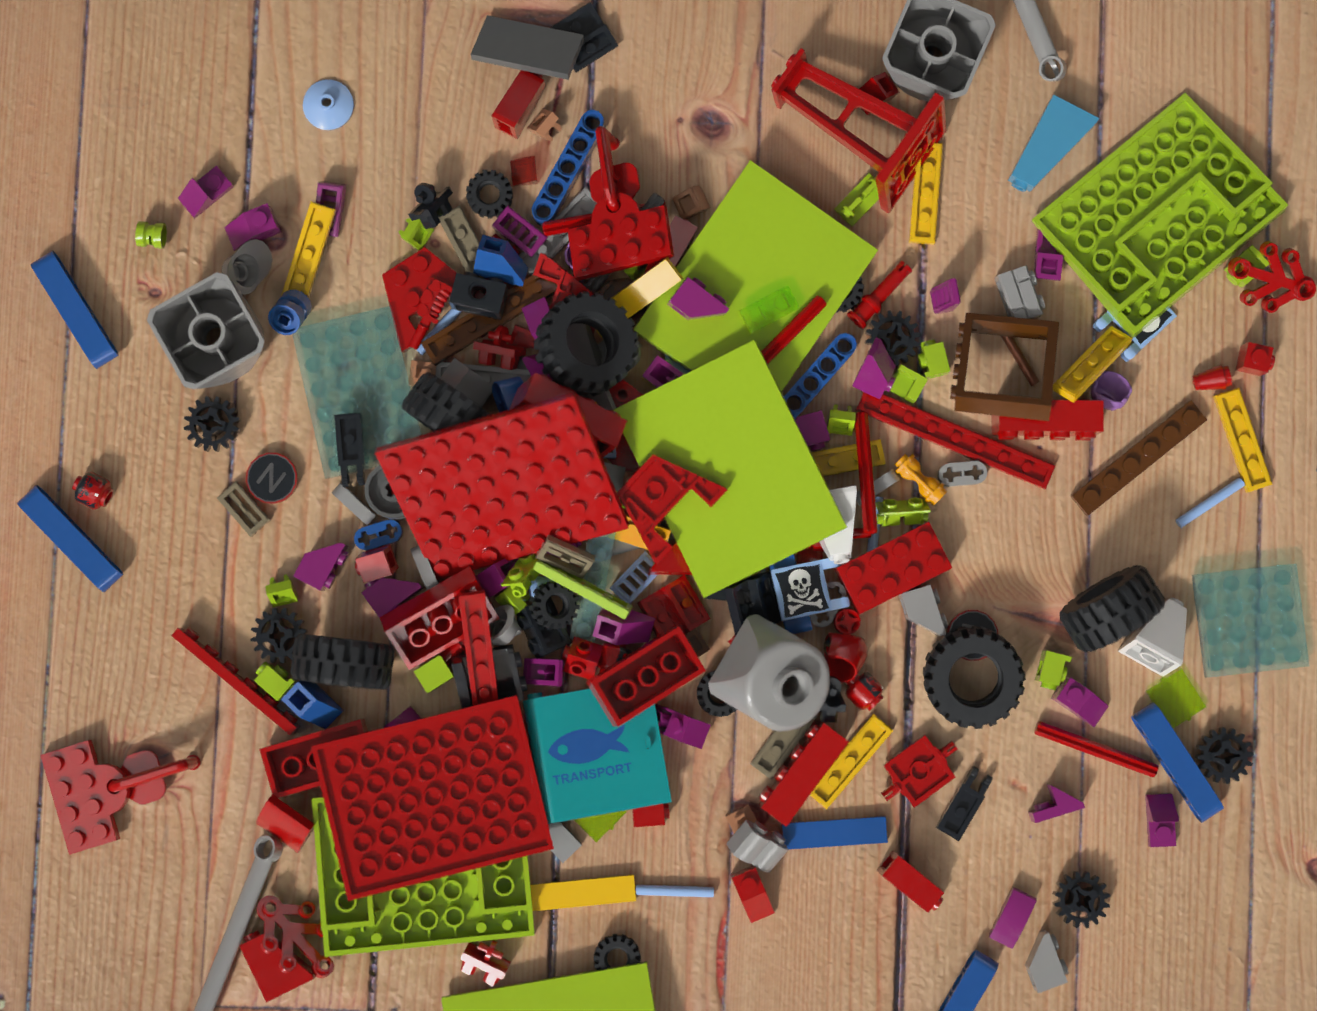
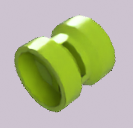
[135,221,167,249]

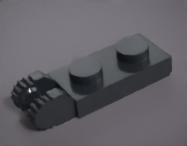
[334,413,366,487]
[935,766,993,841]

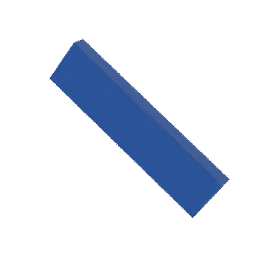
[782,816,888,849]

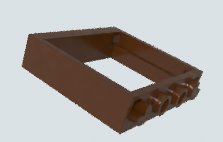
[950,313,1059,421]

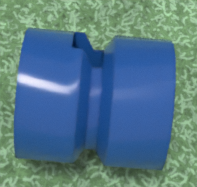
[268,290,312,335]

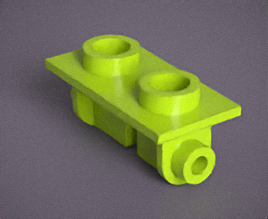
[834,173,879,227]
[875,497,931,527]
[501,553,539,598]

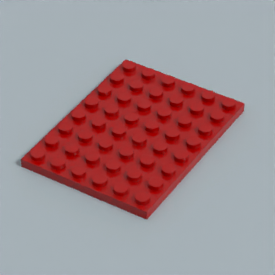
[375,392,629,580]
[311,695,554,901]

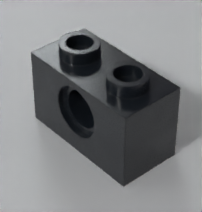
[449,272,509,320]

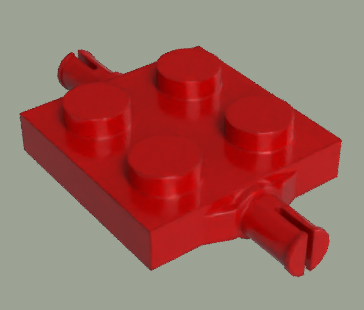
[881,735,958,808]

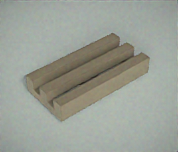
[217,481,271,537]
[536,534,595,579]

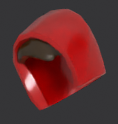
[823,632,868,683]

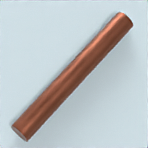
[1001,336,1040,386]

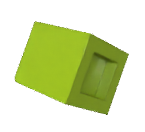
[890,364,928,404]
[414,656,454,693]

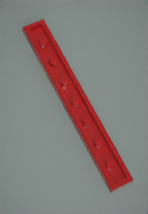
[856,392,1056,490]

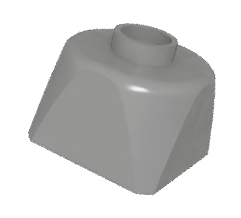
[882,0,996,102]
[147,272,265,389]
[709,614,830,731]

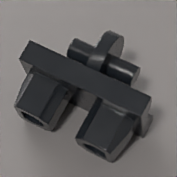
[408,183,453,229]
[819,676,846,723]

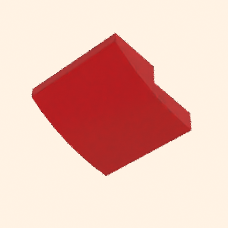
[637,575,711,636]
[256,794,315,853]

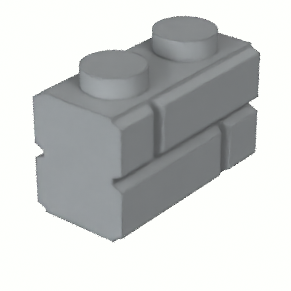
[995,266,1045,319]

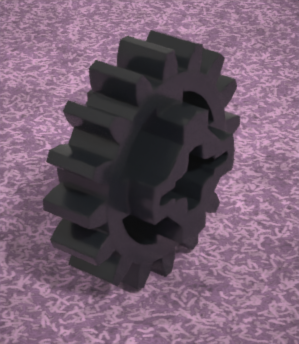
[865,310,921,367]
[184,396,241,452]
[250,608,308,663]
[1195,727,1254,784]
[1052,871,1110,928]

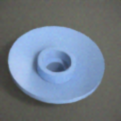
[303,80,354,130]

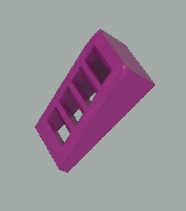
[316,181,346,237]
[492,206,548,257]
[930,278,961,314]

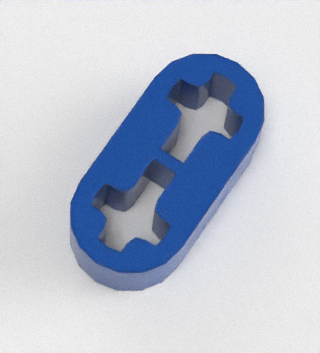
[354,520,403,551]

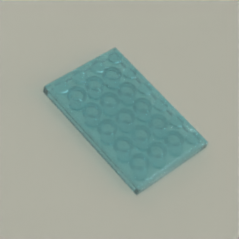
[292,306,422,479]

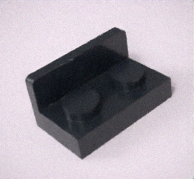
[516,597,572,659]

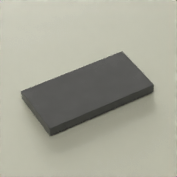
[471,15,584,80]

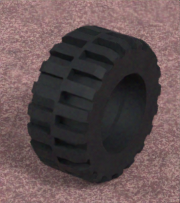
[534,291,639,397]
[402,372,491,432]
[1060,565,1165,652]
[923,626,1026,729]
[291,634,395,690]

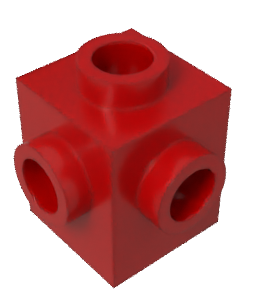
[561,636,602,679]

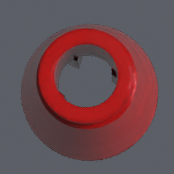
[1192,364,1232,391]

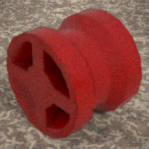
[833,609,861,634]

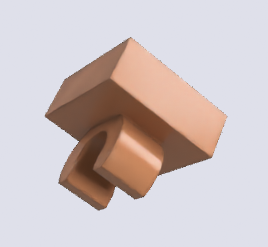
[527,109,562,142]
[408,360,437,387]
[725,804,757,834]

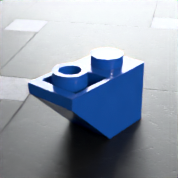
[473,235,528,286]
[281,680,344,729]

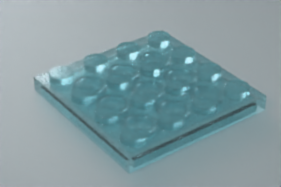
[1192,563,1309,678]

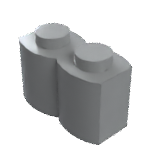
[726,820,789,873]

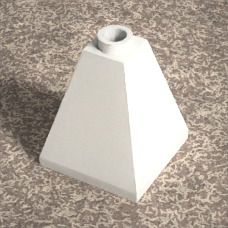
[819,486,857,564]
[1118,598,1187,677]

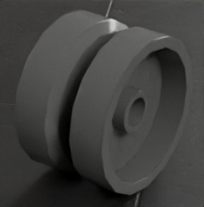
[365,465,406,520]

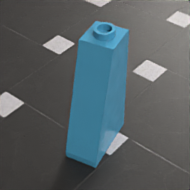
[1008,95,1099,192]

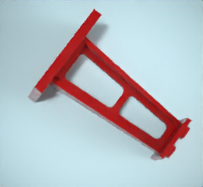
[771,48,946,214]

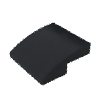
[550,2,619,73]
[724,571,781,636]

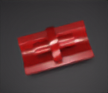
[473,326,526,370]
[461,940,511,986]

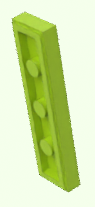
[533,560,633,619]

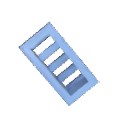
[610,551,657,604]

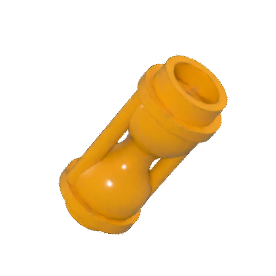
[894,453,947,506]

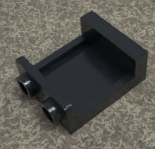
[451,644,528,709]

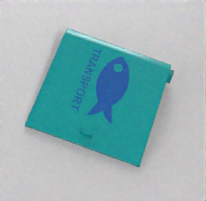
[523,689,672,824]

